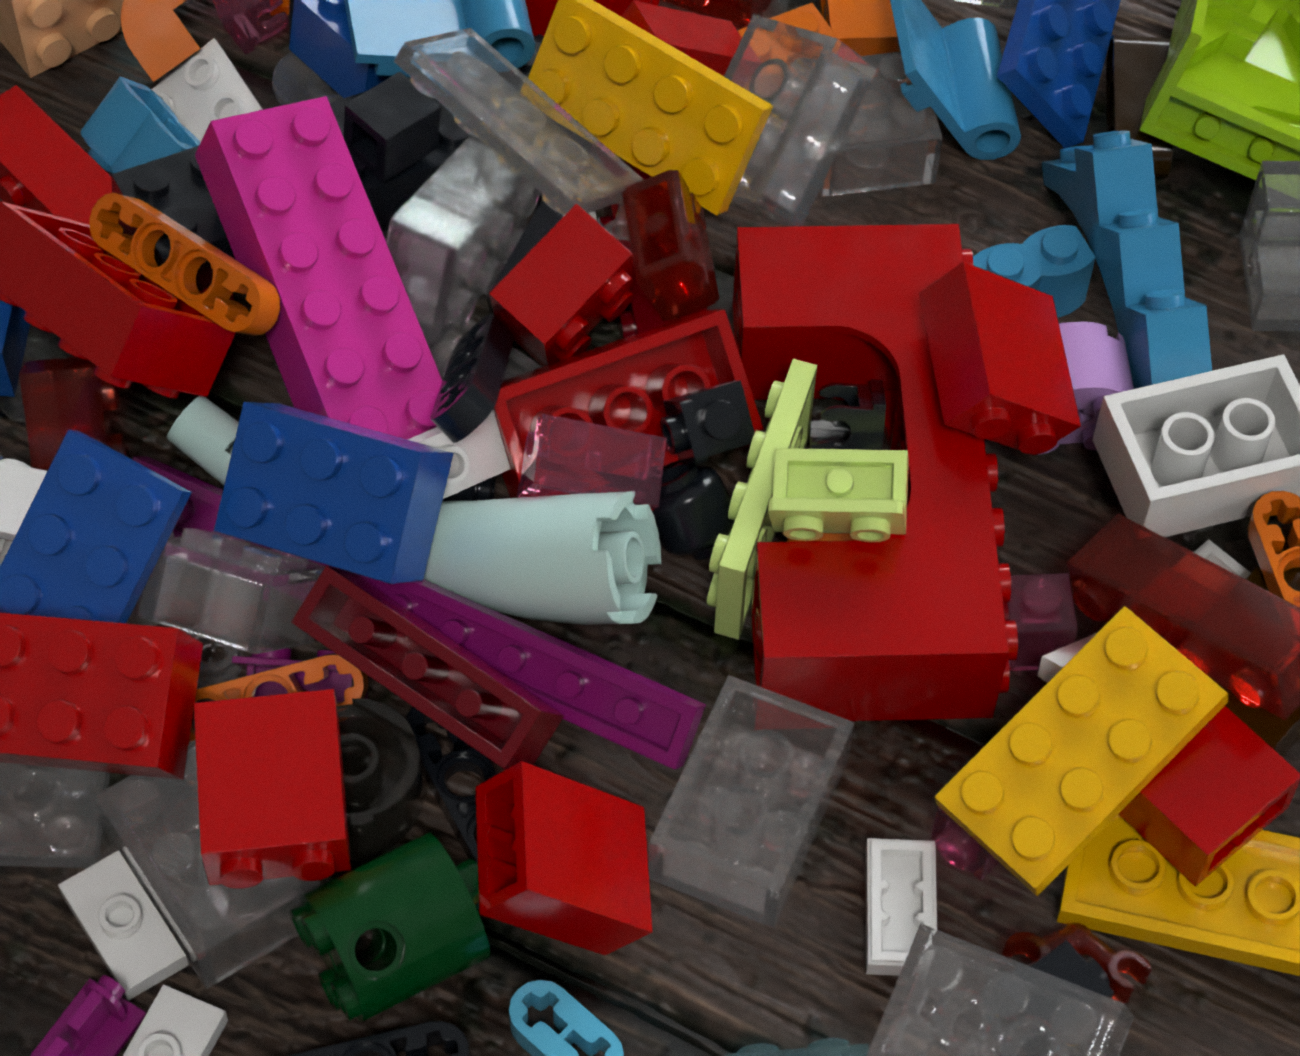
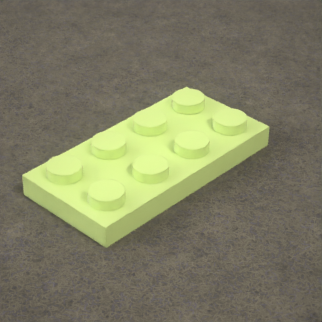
[707,359,817,640]

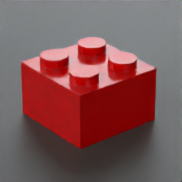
[489,203,634,366]

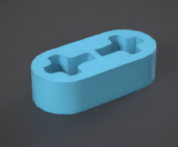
[509,980,624,1056]

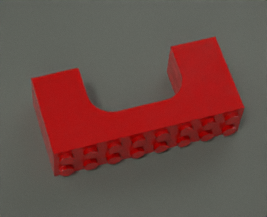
[732,224,1018,723]

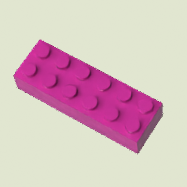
[195,96,442,439]

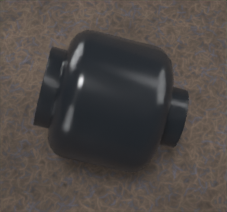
[644,462,735,560]

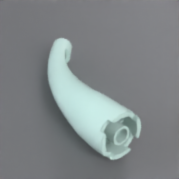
[167,396,661,625]

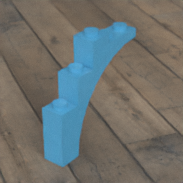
[1042,131,1212,389]

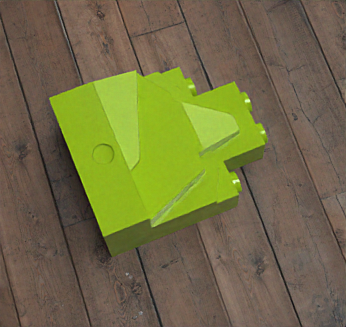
[1140,0,1300,199]

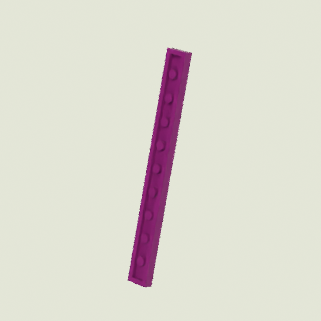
[133,456,706,770]

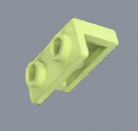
[768,448,909,542]

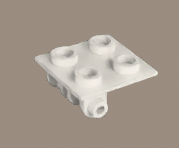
[151,38,263,142]

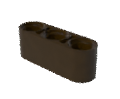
[1106,34,1173,178]

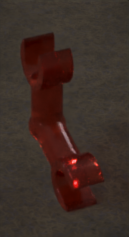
[1000,923,1152,1004]

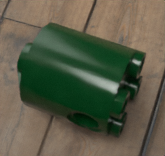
[289,832,490,1022]

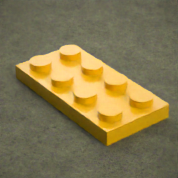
[520,0,773,216]
[934,606,1228,896]
[1057,814,1300,976]

